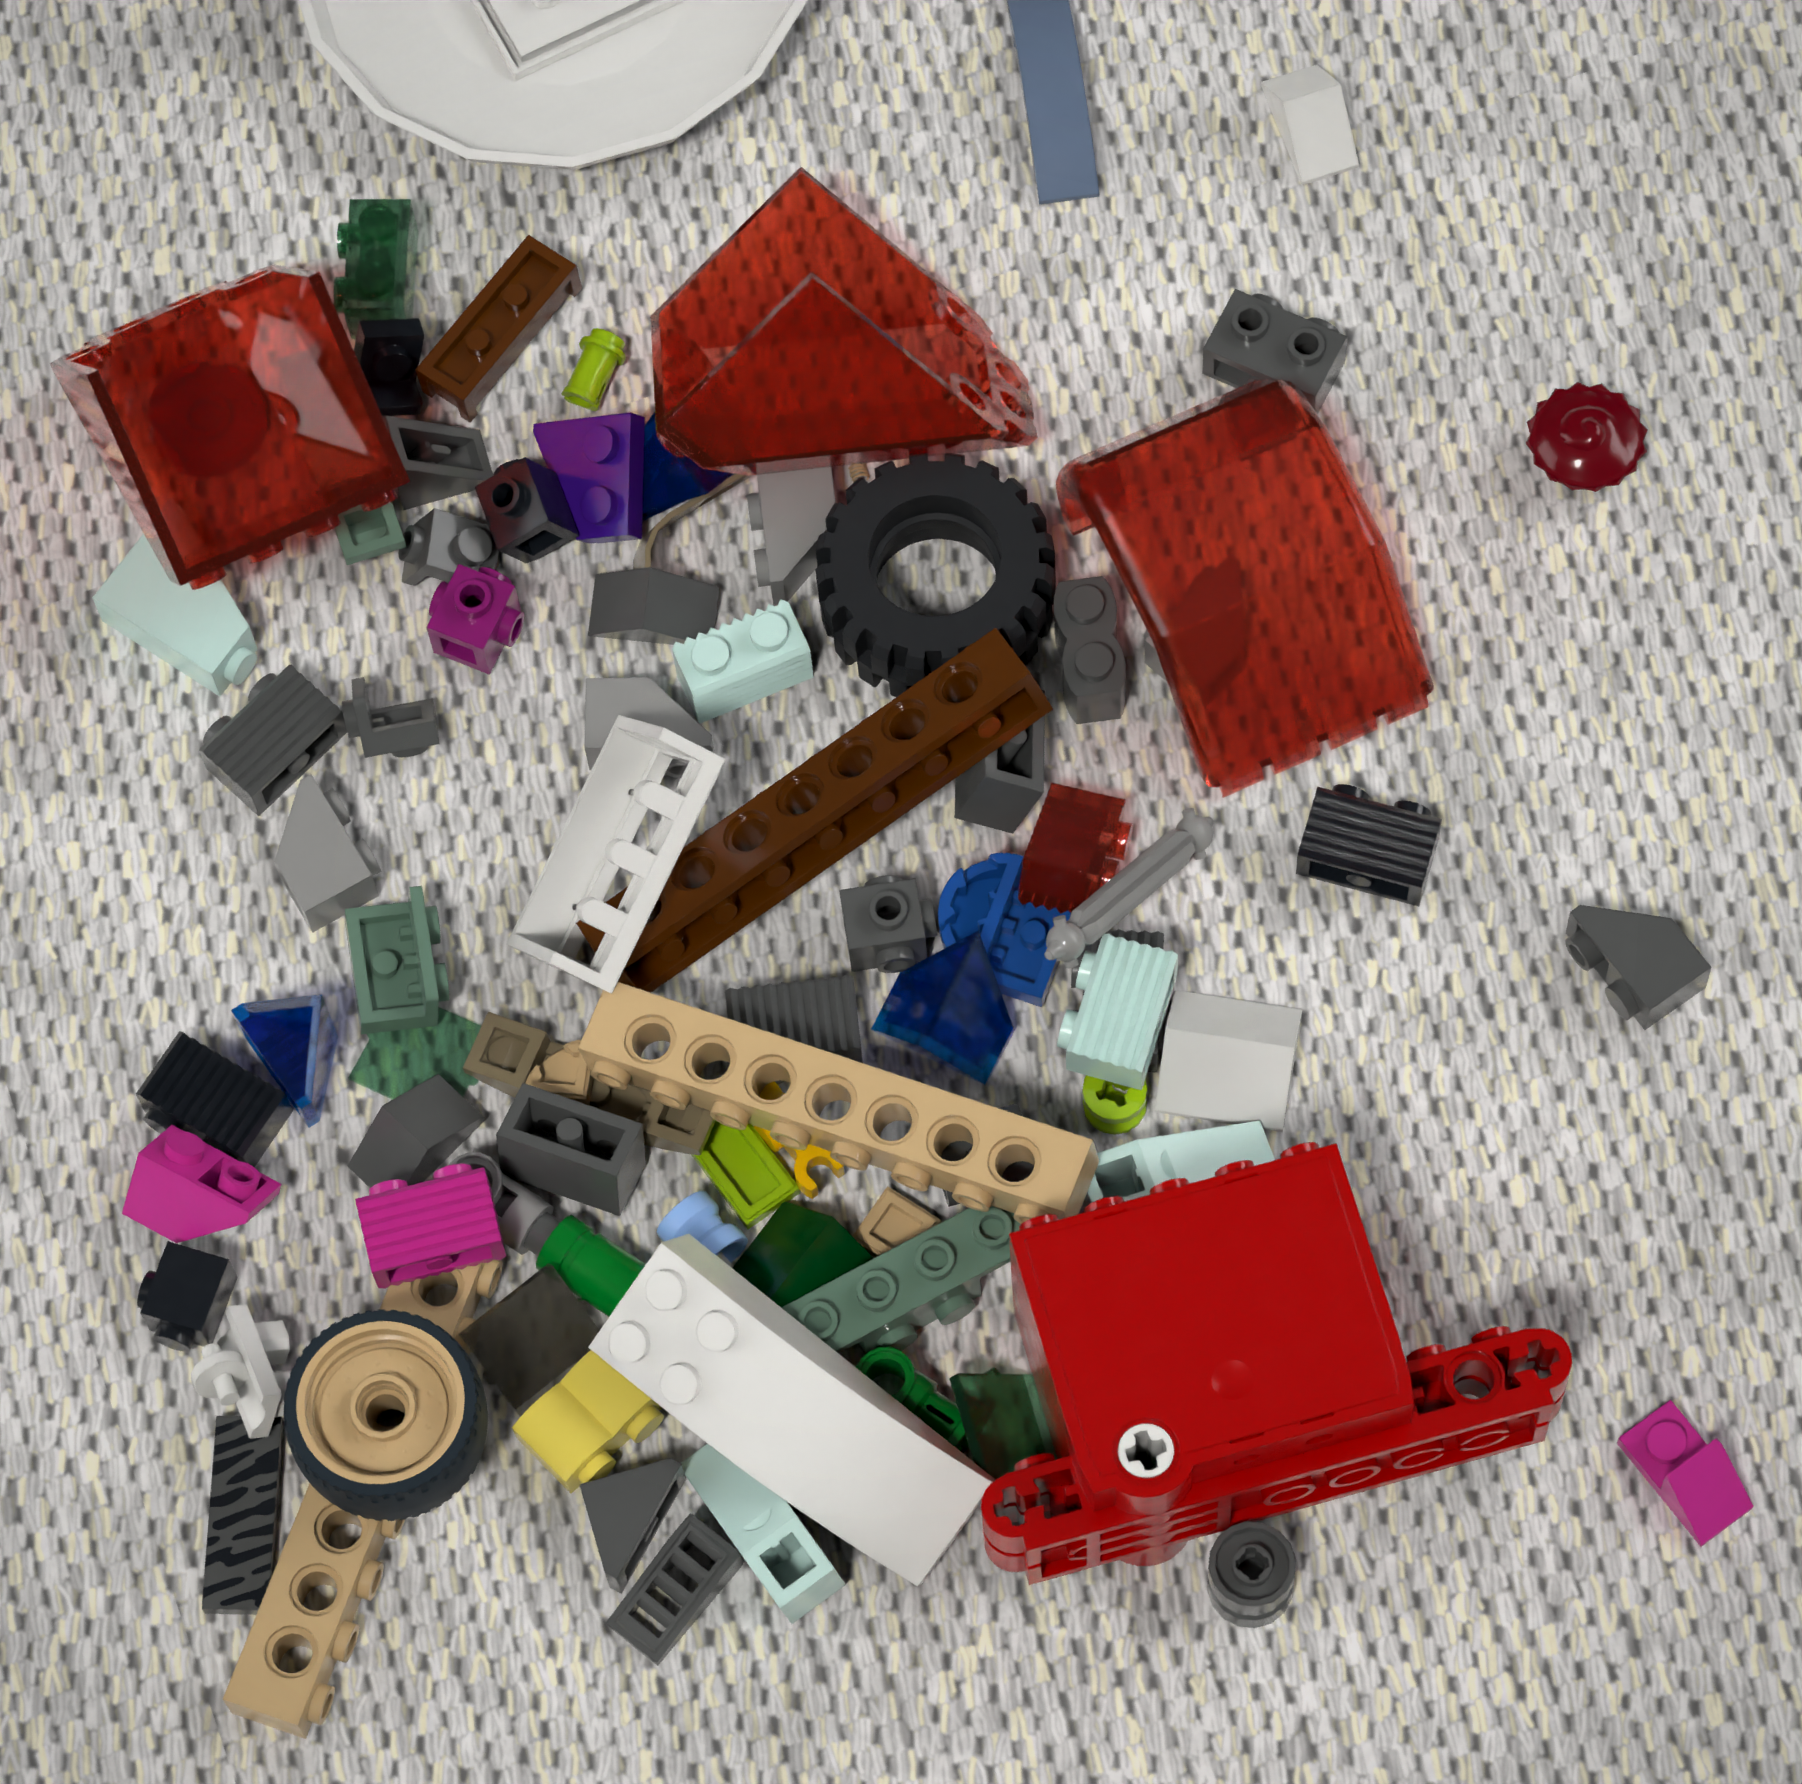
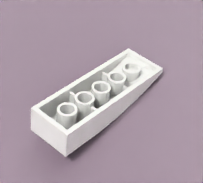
[588,1234,995,1587]

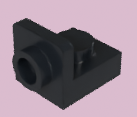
[349,318,424,417]

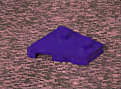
[533,412,645,543]

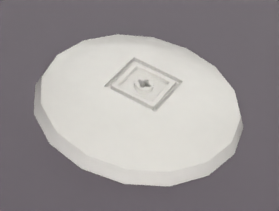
[298,0,808,170]

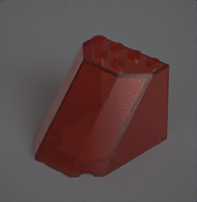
[650,167,1038,476]
[50,264,410,590]

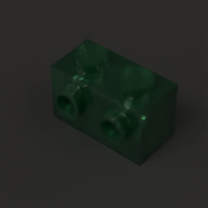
[333,199,418,339]

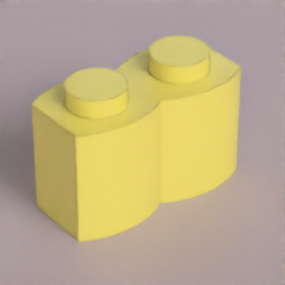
[512,1350,664,1493]

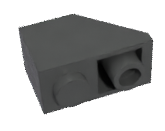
[1565,905,1712,1030]

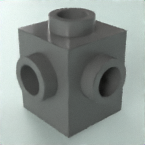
[839,875,937,973]

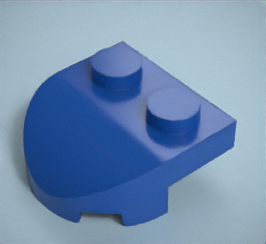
[938,853,1085,1007]

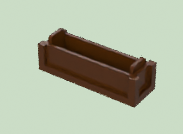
[415,235,582,423]

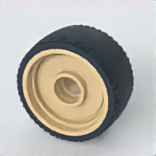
[284,1309,488,1521]

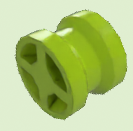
[1082,1075,1147,1135]

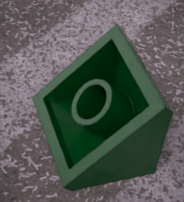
[732,1201,874,1307]

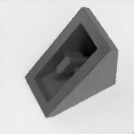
[378,415,493,510]
[588,567,720,645]
[348,1074,485,1188]
[580,1458,686,1594]

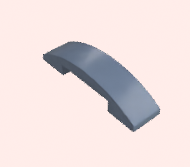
[1006,0,1099,205]

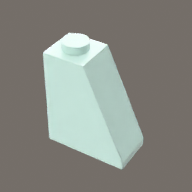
[92,503,257,696]

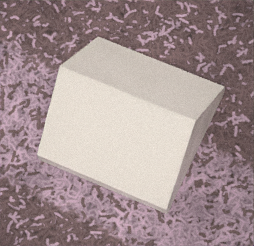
[1155,990,1302,1132]

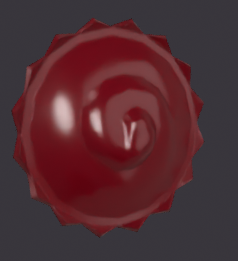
[1526,382,1648,492]

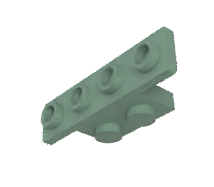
[781,1206,1021,1355]

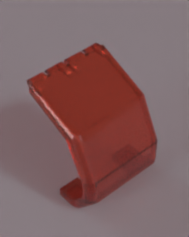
[1056,379,1434,798]

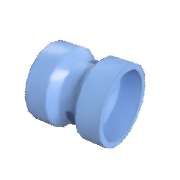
[656,1190,748,1262]

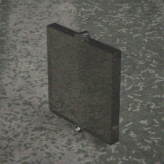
[458,1263,600,1417]

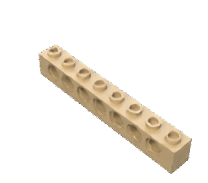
[578,982,1099,1224]
[223,1260,503,1739]

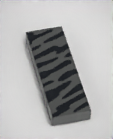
[202,1416,284,1615]

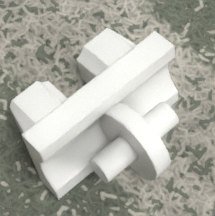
[191,1304,291,1439]

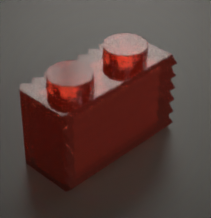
[1018,783,1133,914]

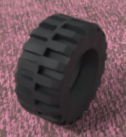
[815,453,1056,697]

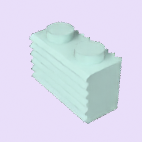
[672,599,814,724]
[1057,933,1178,1090]

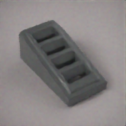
[606,1513,743,1666]

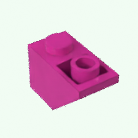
[122,1125,282,1243]

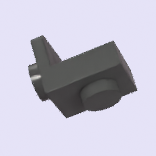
[398,508,499,586]
[342,677,439,758]

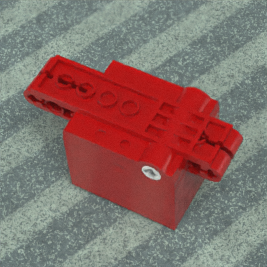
[981,1142,1572,1585]

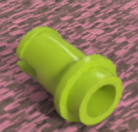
[562,328,626,411]

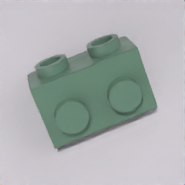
[345,886,449,1034]

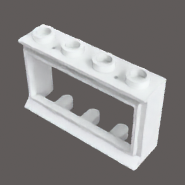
[507,715,726,994]

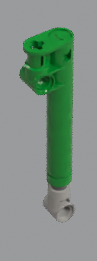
[449,1152,987,1454]

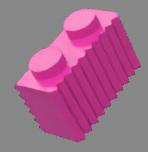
[355,1163,506,1289]

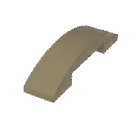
[463,1012,716,1156]

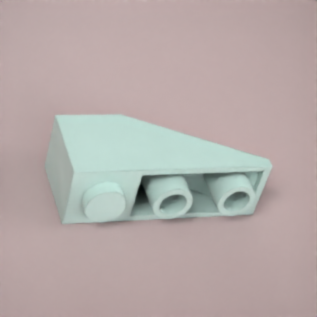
[1083,1120,1275,1208]
[681,1443,846,1624]

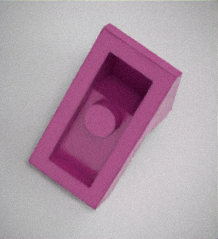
[1617,1400,1754,1547]

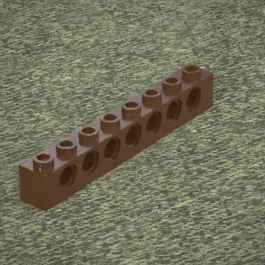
[576,627,1053,993]

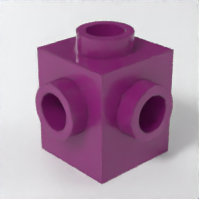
[426,564,525,675]

